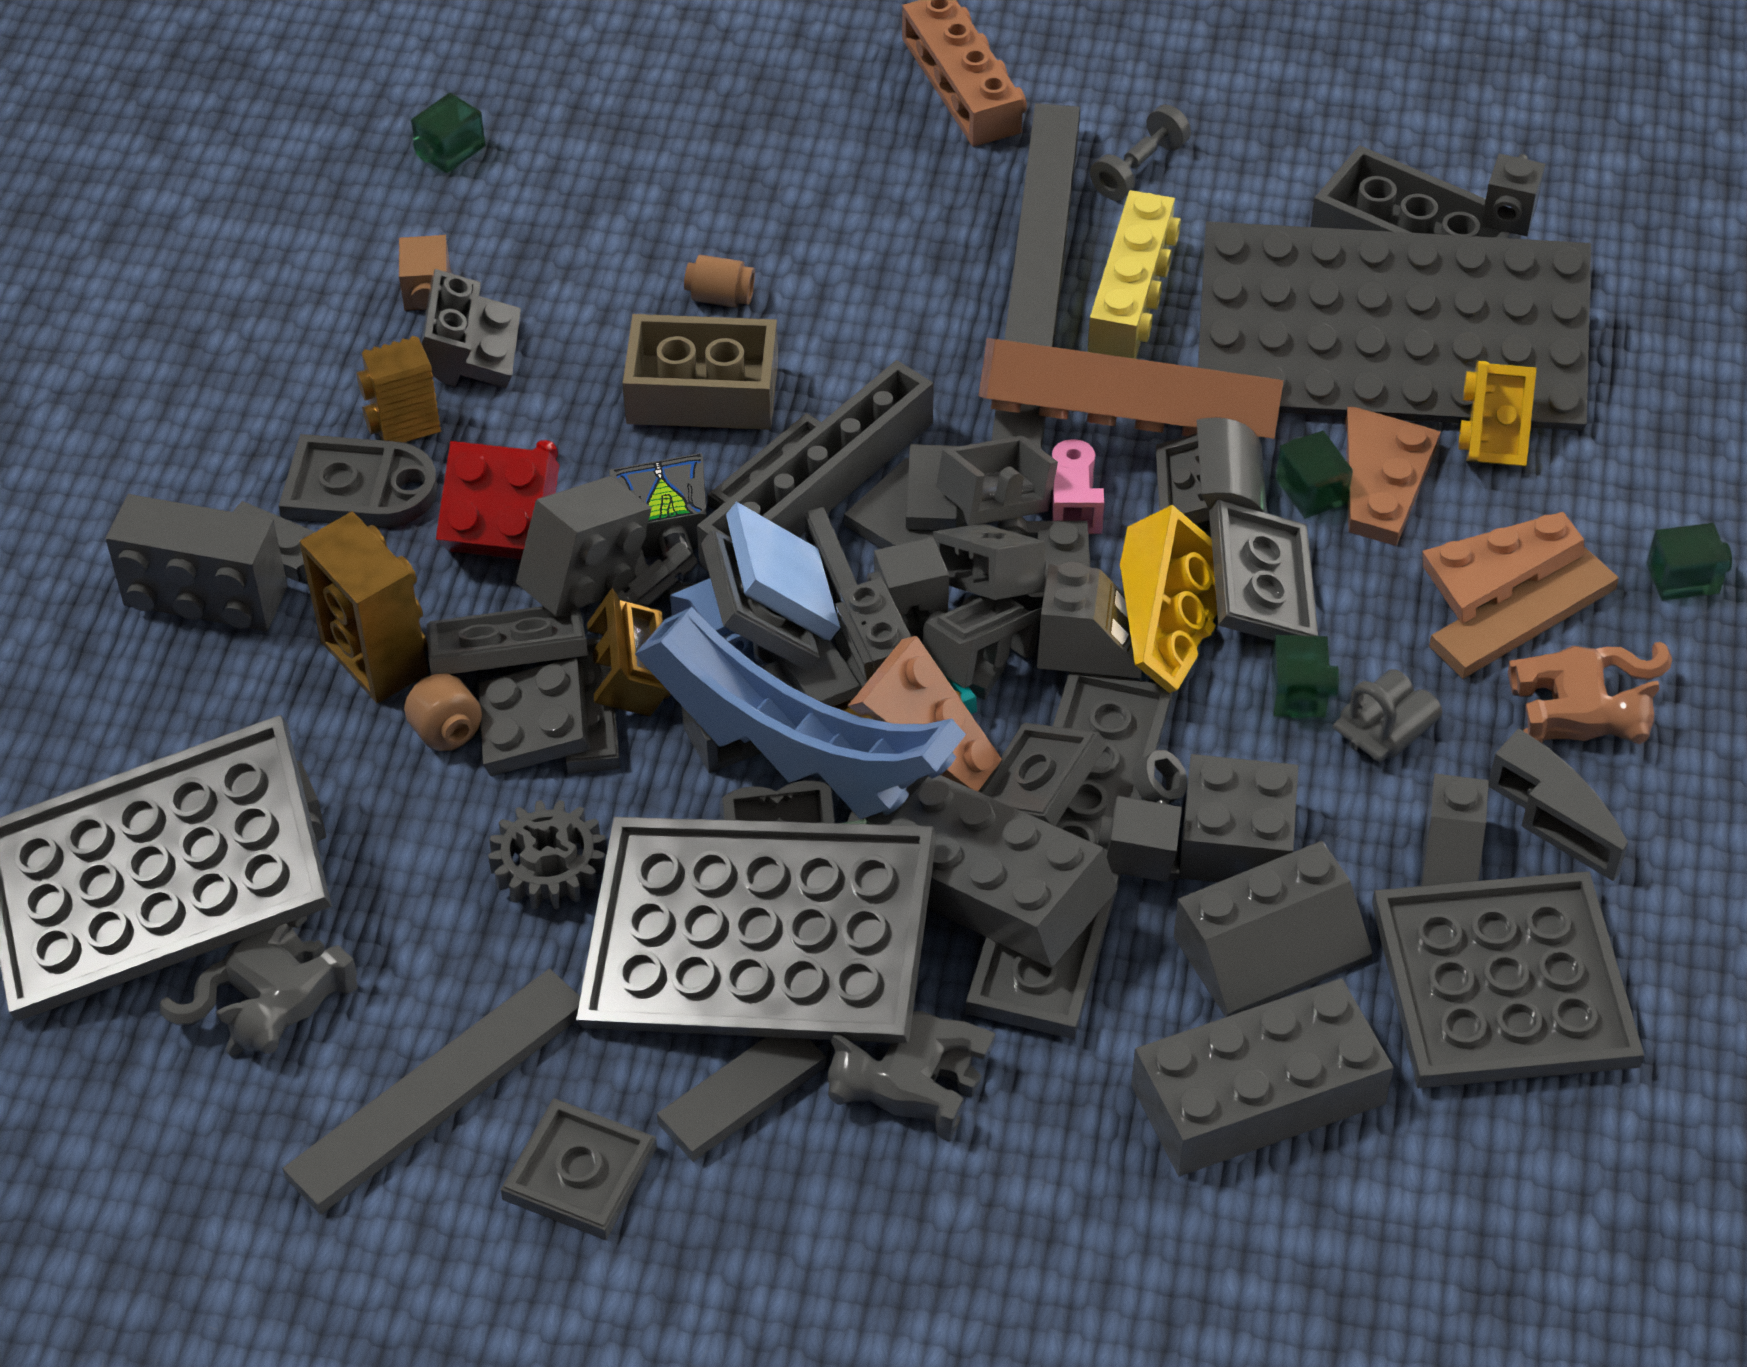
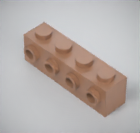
[902,0,1027,147]

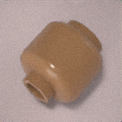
[404,673,482,751]

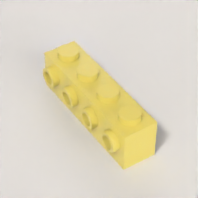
[1088,190,1181,359]

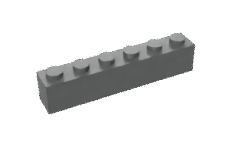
[697,360,934,572]

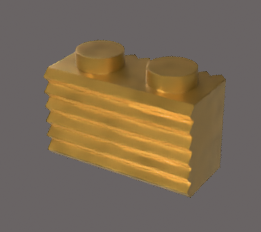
[356,336,441,442]

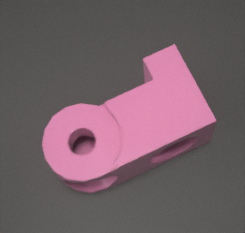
[1051,439,1104,534]

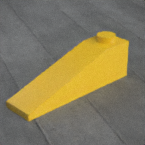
[1120,505,1217,693]

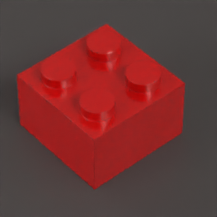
[436,441,560,559]

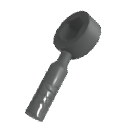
[1133,750,1188,881]

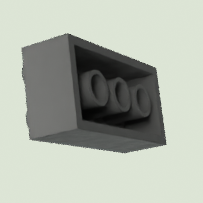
[1310,145,1521,239]
[886,775,1117,968]
[1131,978,1394,1177]

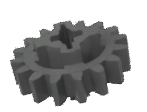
[488,800,607,909]

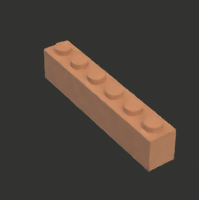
[978,338,1284,439]

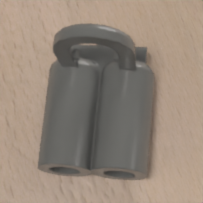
[1333,669,1442,762]

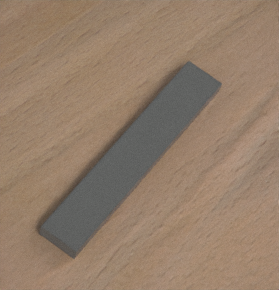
[282,968,580,1215]

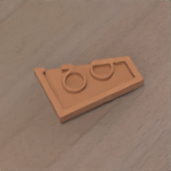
[1345,407,1441,546]
[1422,512,1584,624]
[848,636,1002,792]

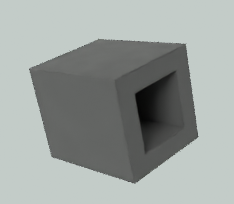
[1097,796,1182,882]

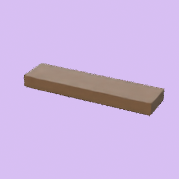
[1429,547,1619,679]

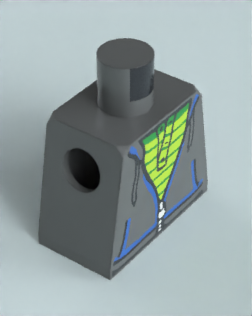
[609,453,707,560]

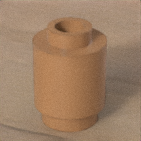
[684,254,755,308]

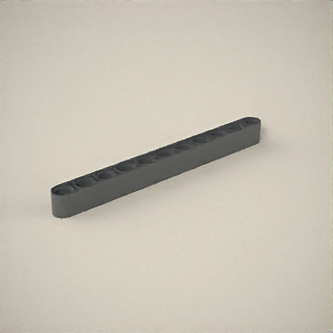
[991,103,1080,449]

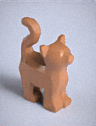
[1508,642,1672,744]

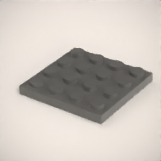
[1372,871,1644,1088]

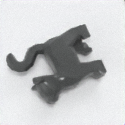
[159,916,358,1056]
[828,1011,996,1142]

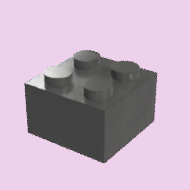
[516,476,652,616]
[1180,754,1299,882]

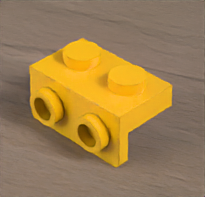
[1458,361,1537,466]

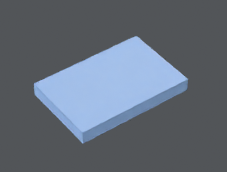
[726,501,840,641]

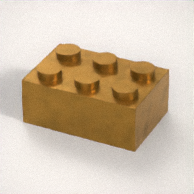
[299,511,429,704]

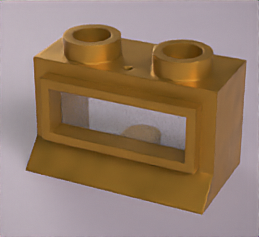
[587,588,671,717]

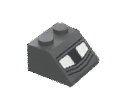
[1037,562,1142,678]

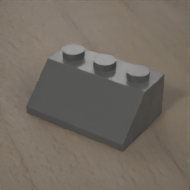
[1173,841,1373,1017]

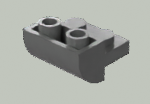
[421,269,521,388]
[1156,417,1267,524]

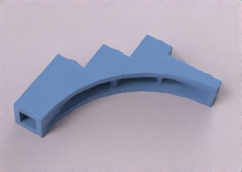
[635,607,966,819]

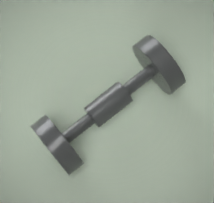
[1090,104,1191,201]

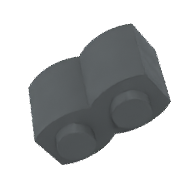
[719,781,835,823]

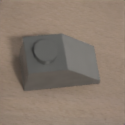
[1421,773,1489,886]

